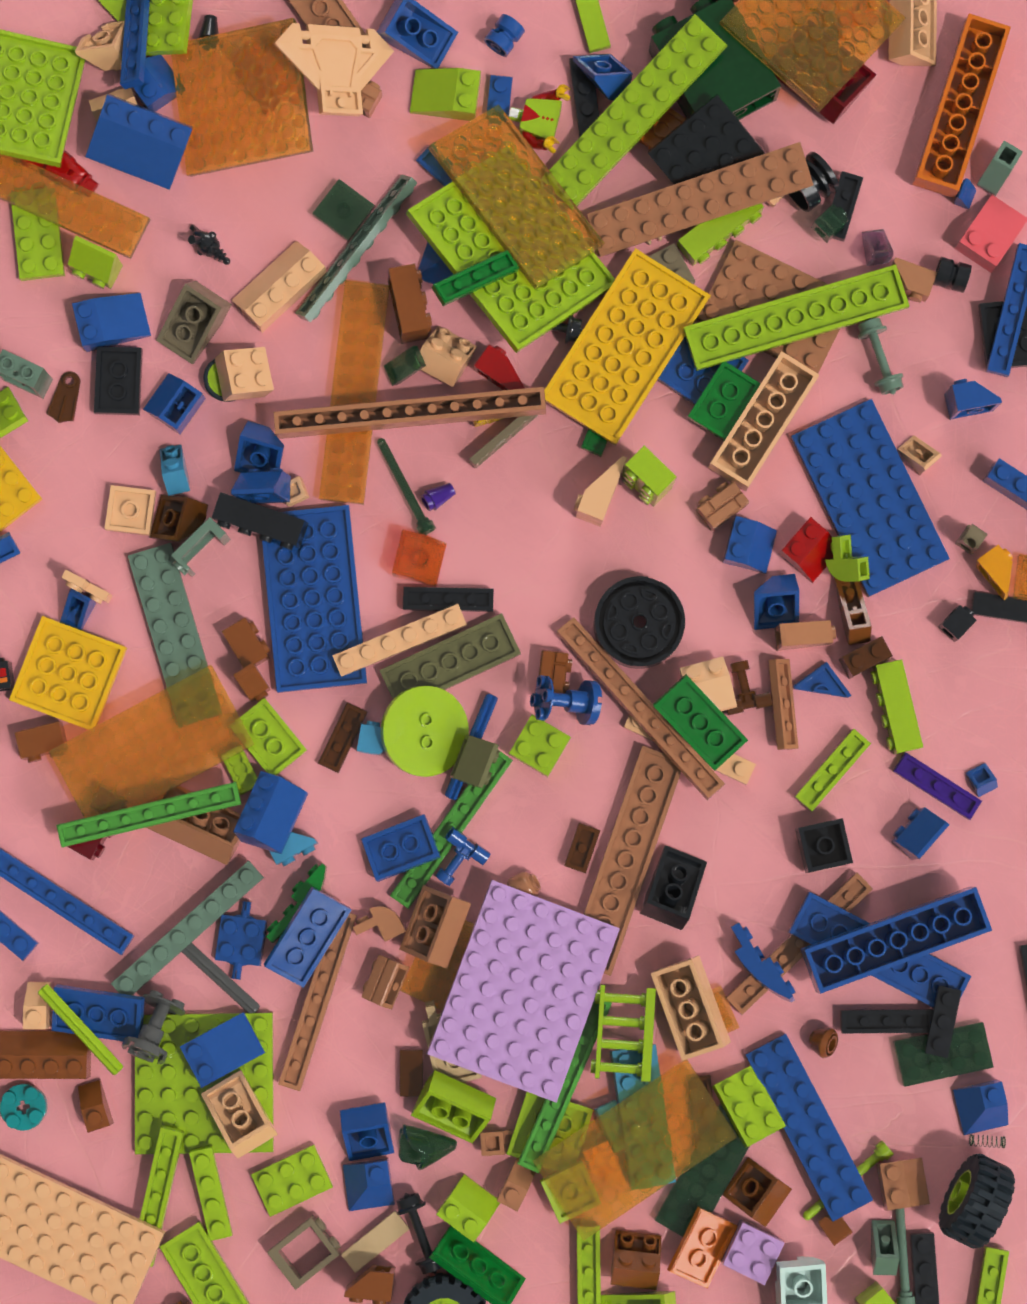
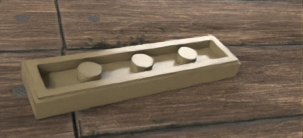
[469,415,538,468]

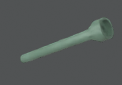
[895,1208,915,1304]

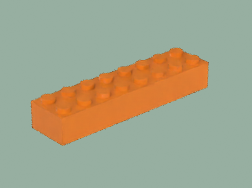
[912,13,1011,198]

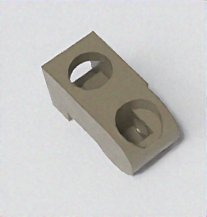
[955,524,988,555]

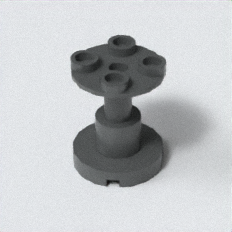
[122,990,185,1064]

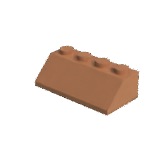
[146,781,241,865]

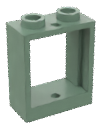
[0,349,53,399]

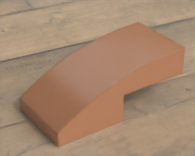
[480,1130,514,1156]

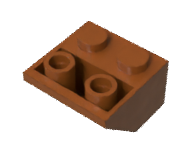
[610,1230,661,1290]
[344,1265,396,1304]

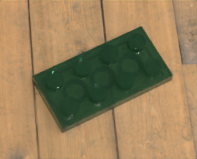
[893,1022,994,1087]

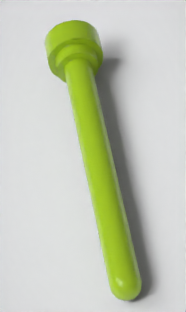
[803,1141,894,1220]

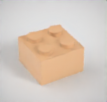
[215,347,274,401]

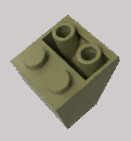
[450,735,500,788]

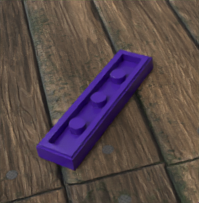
[892,752,982,820]

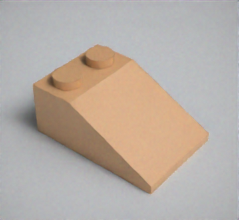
[574,456,627,527]
[201,1070,278,1159]

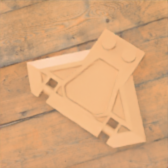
[274,23,394,117]

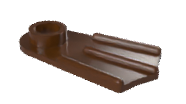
[47,372,81,423]

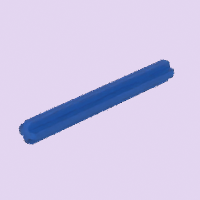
[445,694,498,800]

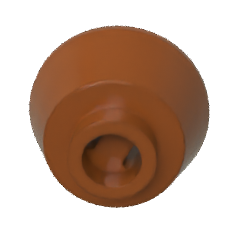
[809,1028,838,1058]

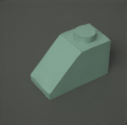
[871,1220,900,1275]

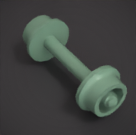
[858,318,904,395]

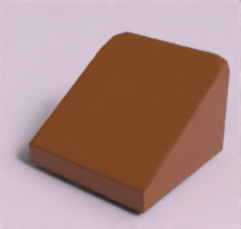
[818,1215,853,1246]

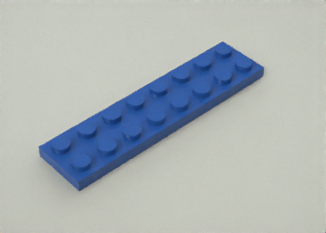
[788,892,971,1008]
[745,1034,873,1222]

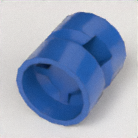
[484,14,525,57]

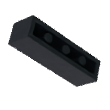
[212,492,309,550]

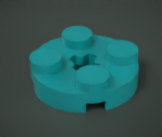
[0,1084,48,1131]

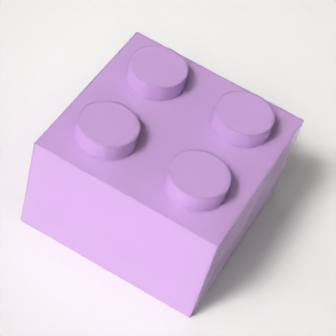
[721,1219,785,1285]

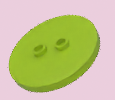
[381,686,469,777]

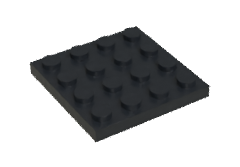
[648,94,766,184]

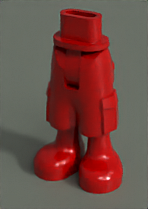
[21,150,99,198]

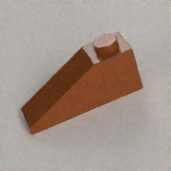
[834,577,872,645]

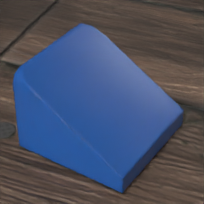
[954,178,976,209]
[966,763,998,797]

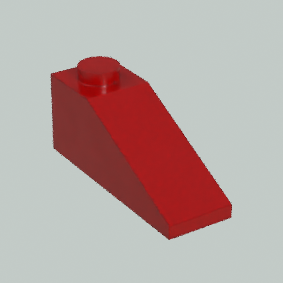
[474,344,525,390]

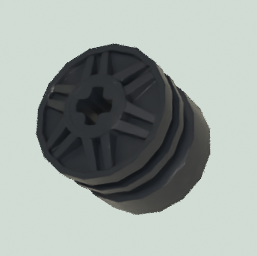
[789,152,839,212]

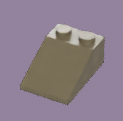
[156,281,232,364]

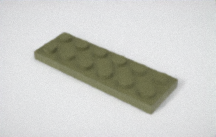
[379,613,521,699]

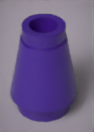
[421,483,456,511]

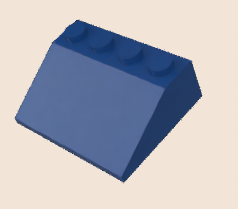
[85,94,193,190]

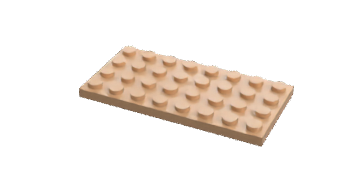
[0,1154,166,1304]

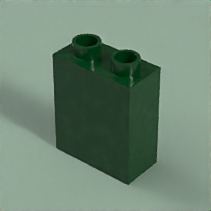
[649,0,781,120]

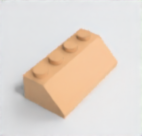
[888,0,937,66]
[232,241,327,333]

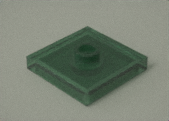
[312,179,375,241]

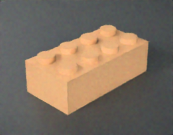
[650,955,731,1061]

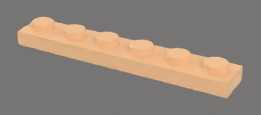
[332,604,467,677]
[623,715,756,785]

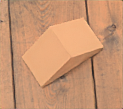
[897,435,942,476]

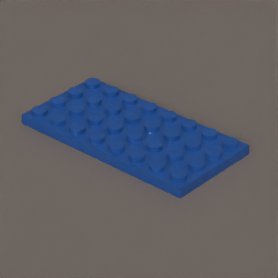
[790,399,950,597]
[262,505,367,693]

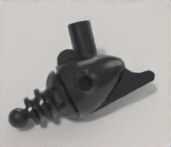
[188,224,231,265]

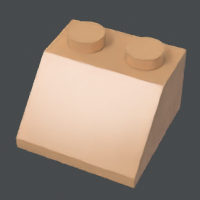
[680,656,737,711]

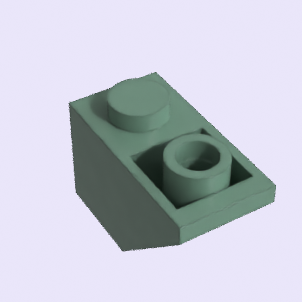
[977,141,1023,196]

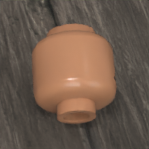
[507,871,541,897]

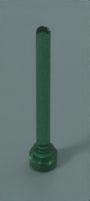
[377,438,436,536]

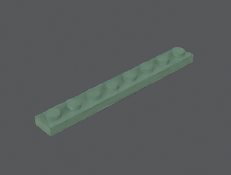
[295,175,417,322]
[111,861,264,995]

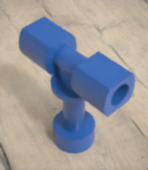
[435,827,491,886]

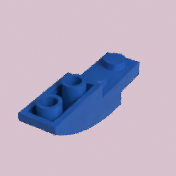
[731,923,796,1003]

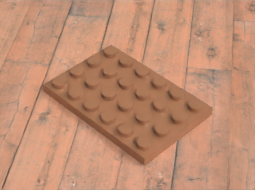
[697,240,840,373]

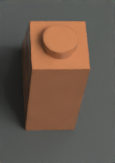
[774,620,836,651]

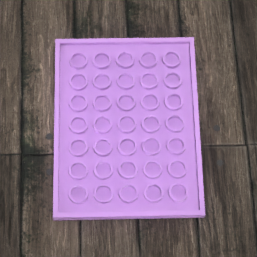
[427,880,620,1103]

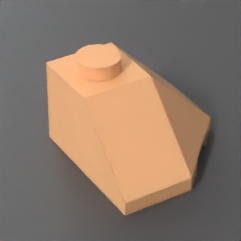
[75,21,125,71]

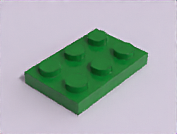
[687,362,761,441]

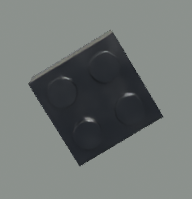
[795,818,853,873]

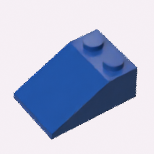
[377,0,458,69]
[72,293,151,352]
[180,1012,265,1088]

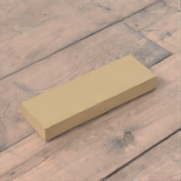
[341,1210,410,1273]

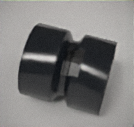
[933,257,972,293]

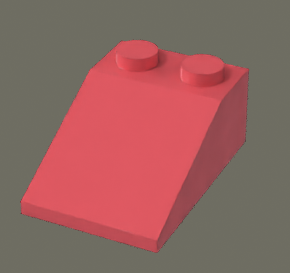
[955,195,1027,273]

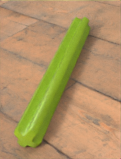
[38,984,123,1075]

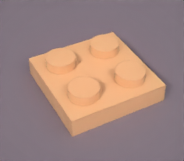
[105,485,156,536]

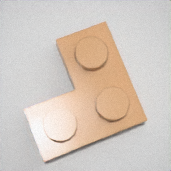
[61,570,113,604]

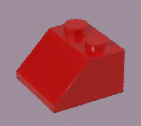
[779,517,833,583]

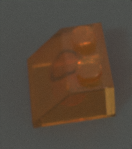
[392,530,447,587]

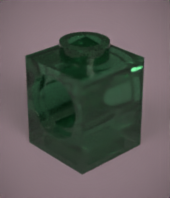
[811,204,849,243]

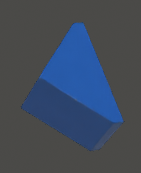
[60,589,96,630]

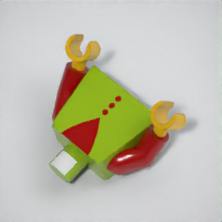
[508,84,571,153]

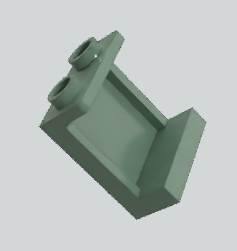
[171,517,231,577]

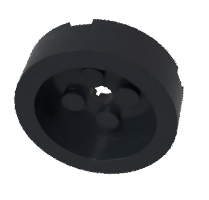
[594,576,685,669]

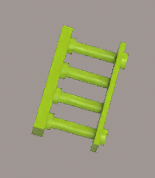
[591,985,656,1082]

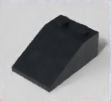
[640,845,707,930]

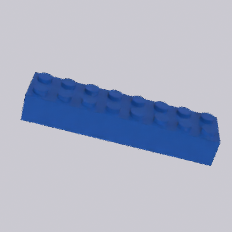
[800,887,992,994]

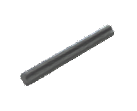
[182,943,260,1013]

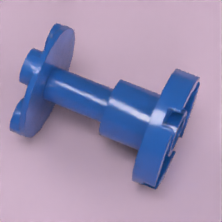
[530,675,602,725]

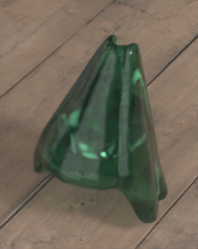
[398,1124,457,1170]

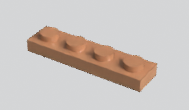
[768,659,799,750]

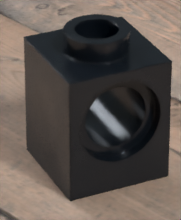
[938,605,976,642]

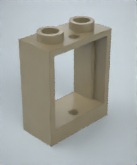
[267,1215,341,1290]

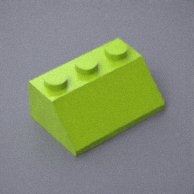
[411,1070,496,1143]

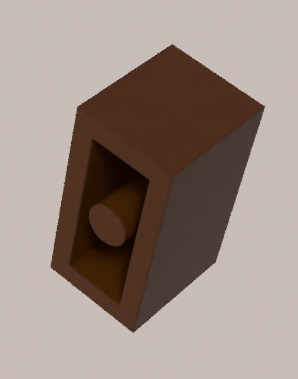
[839,636,893,679]

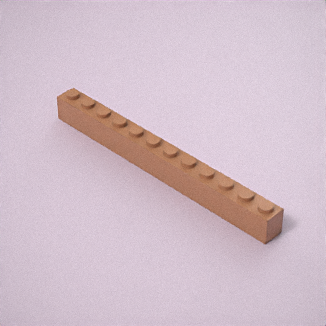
[273,387,546,439]

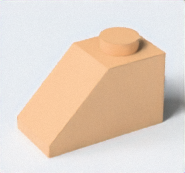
[23,982,52,1029]

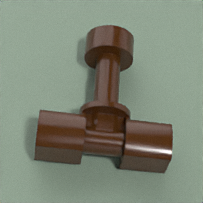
[727,660,773,716]

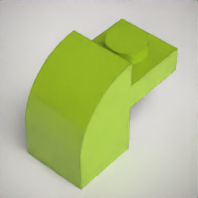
[826,535,870,582]

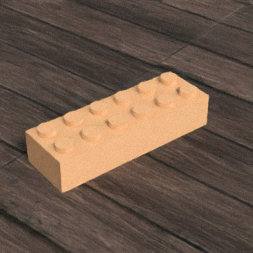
[708,351,819,491]

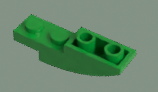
[266,863,327,943]

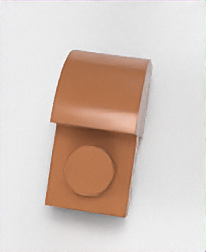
[353,906,406,942]

